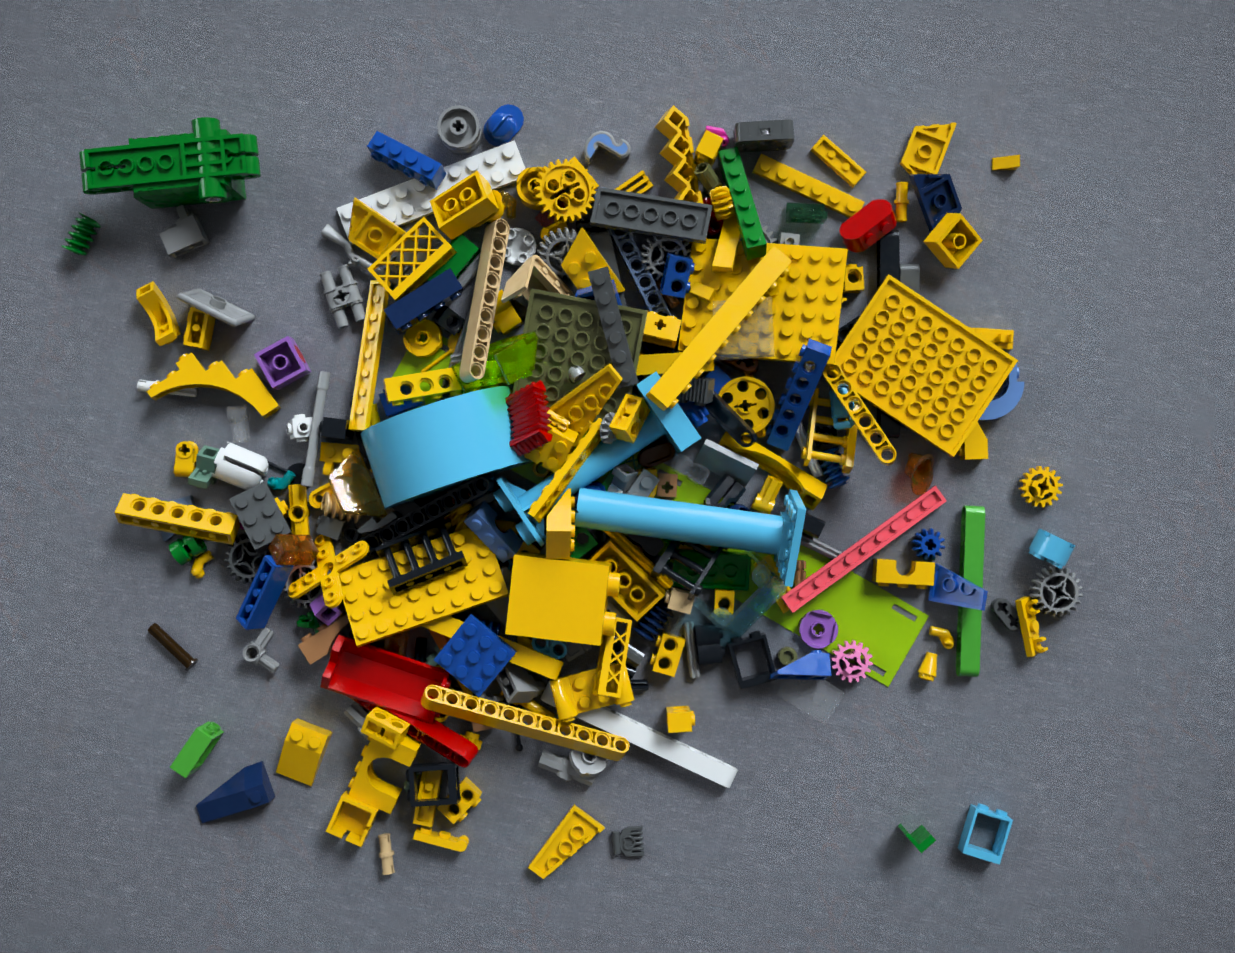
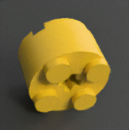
[516,167,556,210]

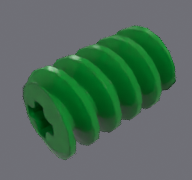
[61,213,101,255]

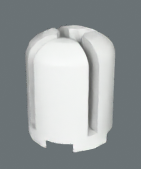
[211,442,268,490]

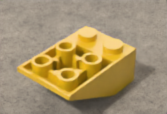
[546,488,575,559]

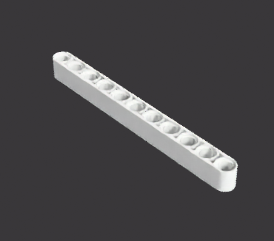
[540,681,738,788]

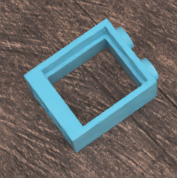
[957,803,1013,865]

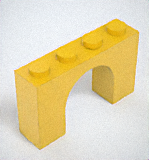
[348,735,421,814]

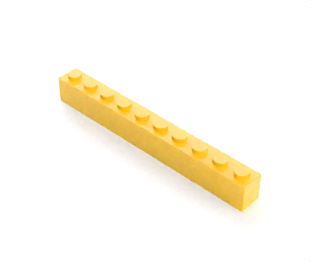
[645,246,792,411]

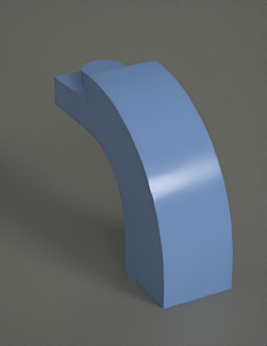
[978,363,1024,421]

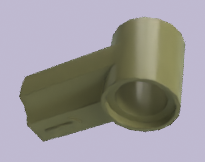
[694,162,725,196]

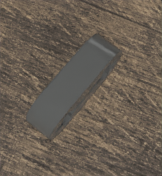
[991,598,1021,630]

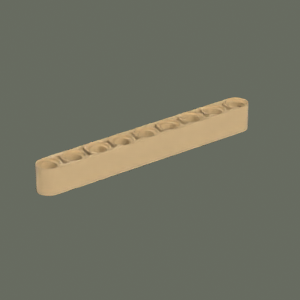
[459,219,510,383]

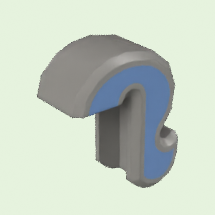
[584,131,631,165]

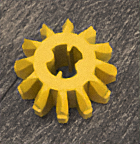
[709,186,735,220]

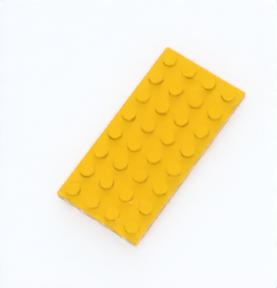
[339,528,509,647]

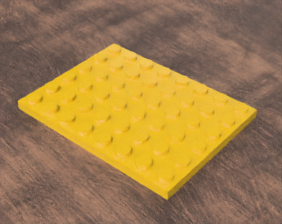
[678,239,848,366]
[828,274,1018,457]

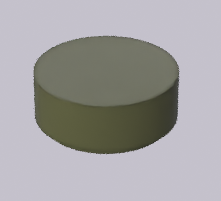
[777,646,797,666]

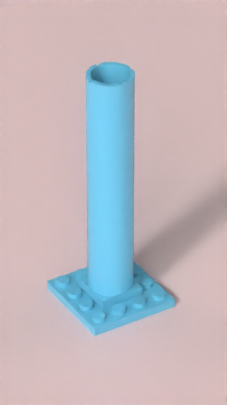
[575,488,806,587]

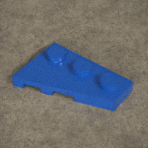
[928,563,988,611]

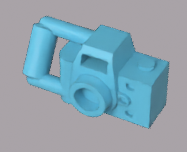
[829,387,855,430]

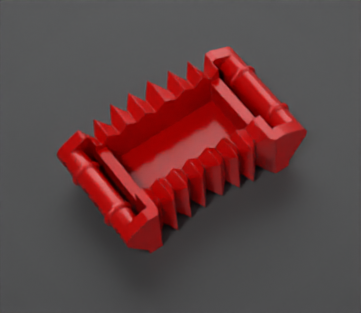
[505,380,553,456]

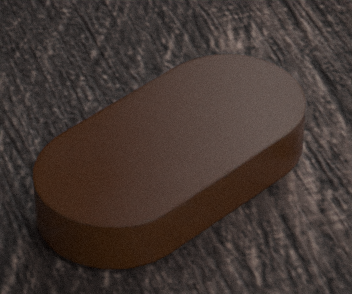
[637,441,675,468]

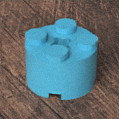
[1028,528,1076,569]

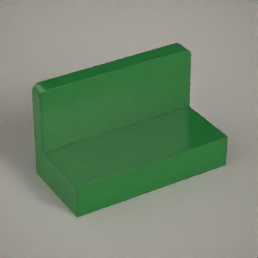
[898,823,936,853]

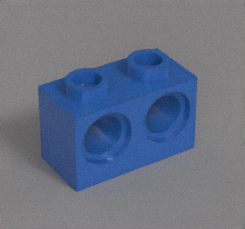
[659,253,695,298]

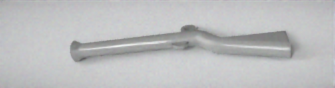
[321,224,399,286]

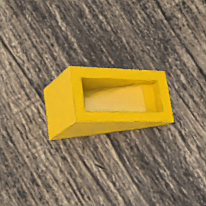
[992,155,1020,170]
[689,281,716,303]

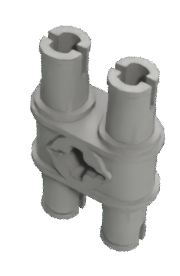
[320,264,365,329]

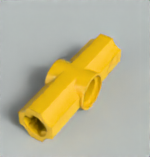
[288,484,310,543]

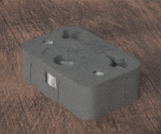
[733,119,794,153]

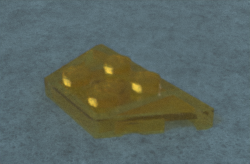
[327,448,387,518]

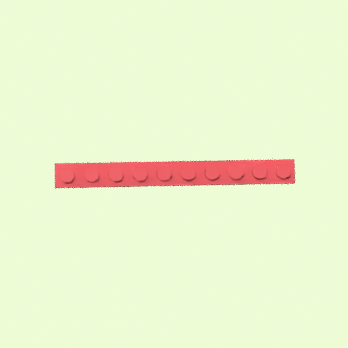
[780,485,947,613]

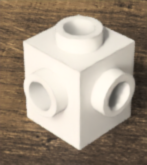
[286,414,313,442]

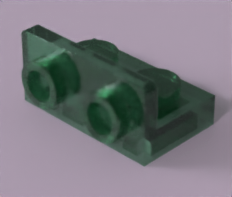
[785,203,827,224]

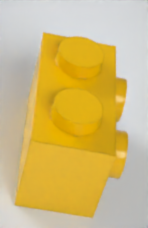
[183,307,216,351]

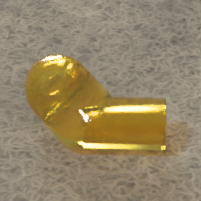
[499,191,517,219]

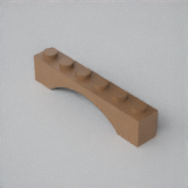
[298,612,350,665]

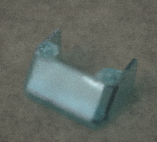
[693,550,787,637]

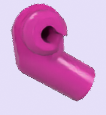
[705,125,729,147]

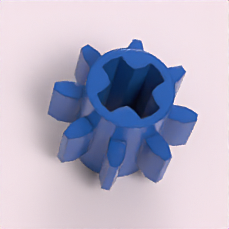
[686,406,710,428]

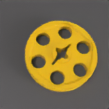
[718,376,775,435]

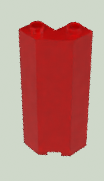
[320,635,451,724]

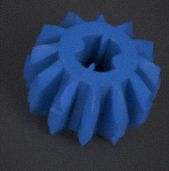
[912,528,945,561]

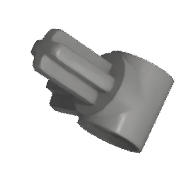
[243,627,280,673]

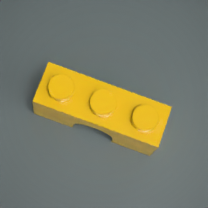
[872,558,935,589]

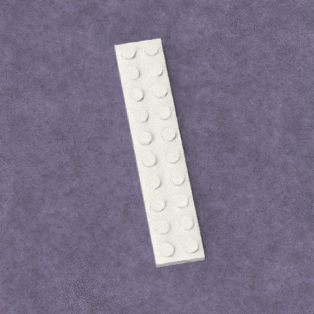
[337,140,525,245]

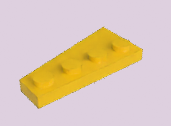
[528,804,605,879]

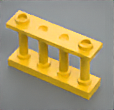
[801,388,861,474]

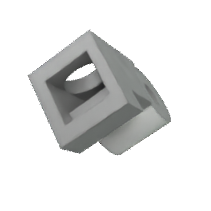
[608,464,638,494]

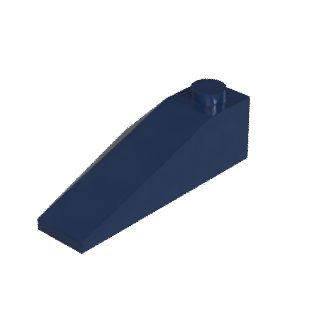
[196,761,275,823]

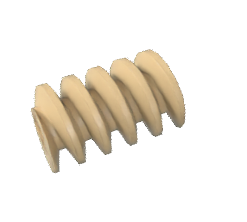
[321,492,364,524]

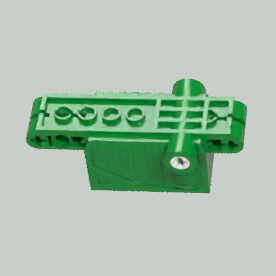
[79,117,261,209]

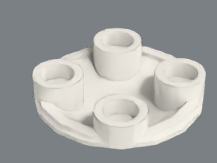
[504,228,536,266]

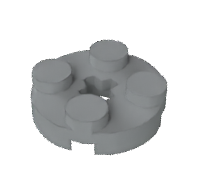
[569,738,608,777]

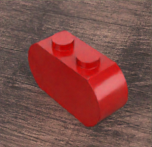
[839,199,897,252]

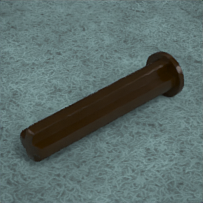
[148,623,198,671]

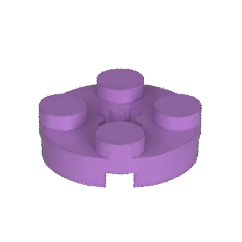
[799,609,838,649]

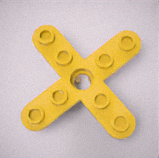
[288,535,369,608]

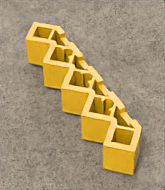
[655,105,703,244]

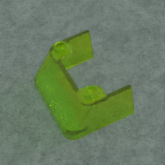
[451,331,538,394]

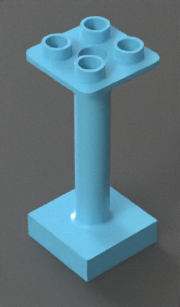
[493,372,701,546]

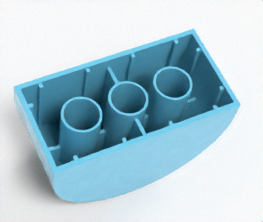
[360,386,533,510]

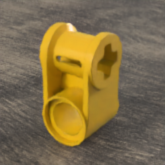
[174,441,199,478]

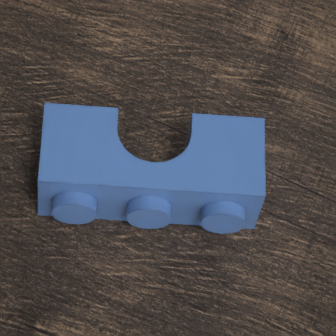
[464,500,523,563]

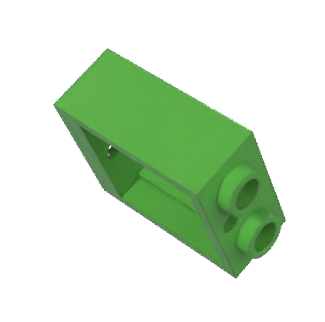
[170,721,224,778]

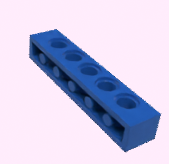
[766,338,832,451]

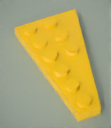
[549,363,623,467]

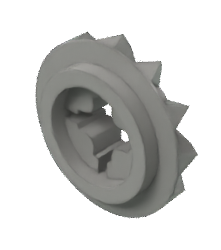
[600,412,616,444]

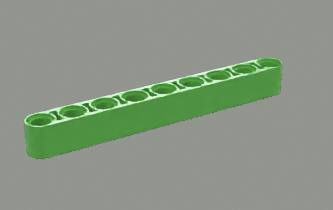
[956,505,985,677]

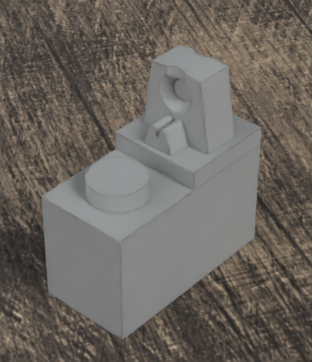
[159,205,210,258]
[496,662,546,703]

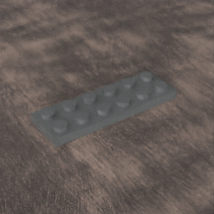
[590,187,713,244]

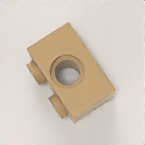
[664,586,695,614]

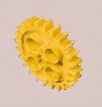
[533,159,596,223]

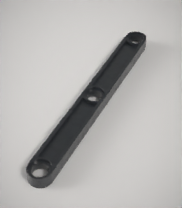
[642,341,757,447]

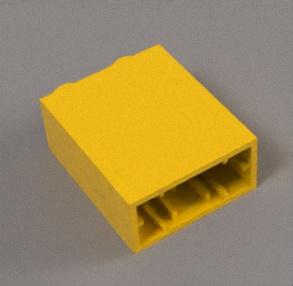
[505,552,621,646]

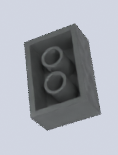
[229,482,294,554]

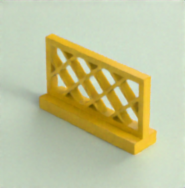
[368,217,457,301]

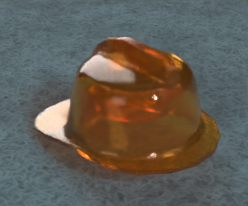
[905,453,934,495]

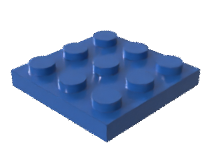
[434,614,517,697]

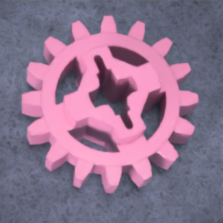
[830,640,873,683]

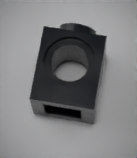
[431,306,465,336]

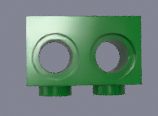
[570,526,599,559]

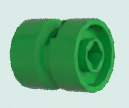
[169,536,207,565]

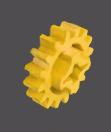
[1018,466,1063,507]

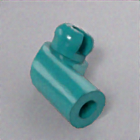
[267,470,296,490]

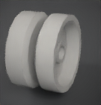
[437,105,483,155]

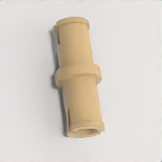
[378,833,395,875]

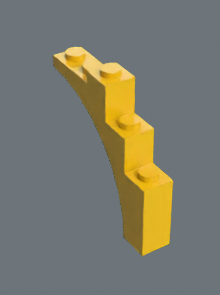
[146,352,281,419]

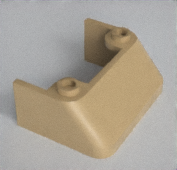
[501,255,575,303]

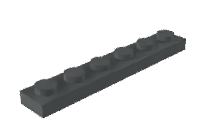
[588,267,639,388]

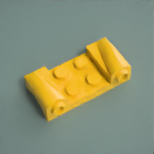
[549,662,635,722]

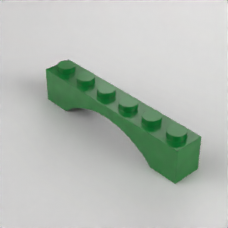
[719,147,767,260]

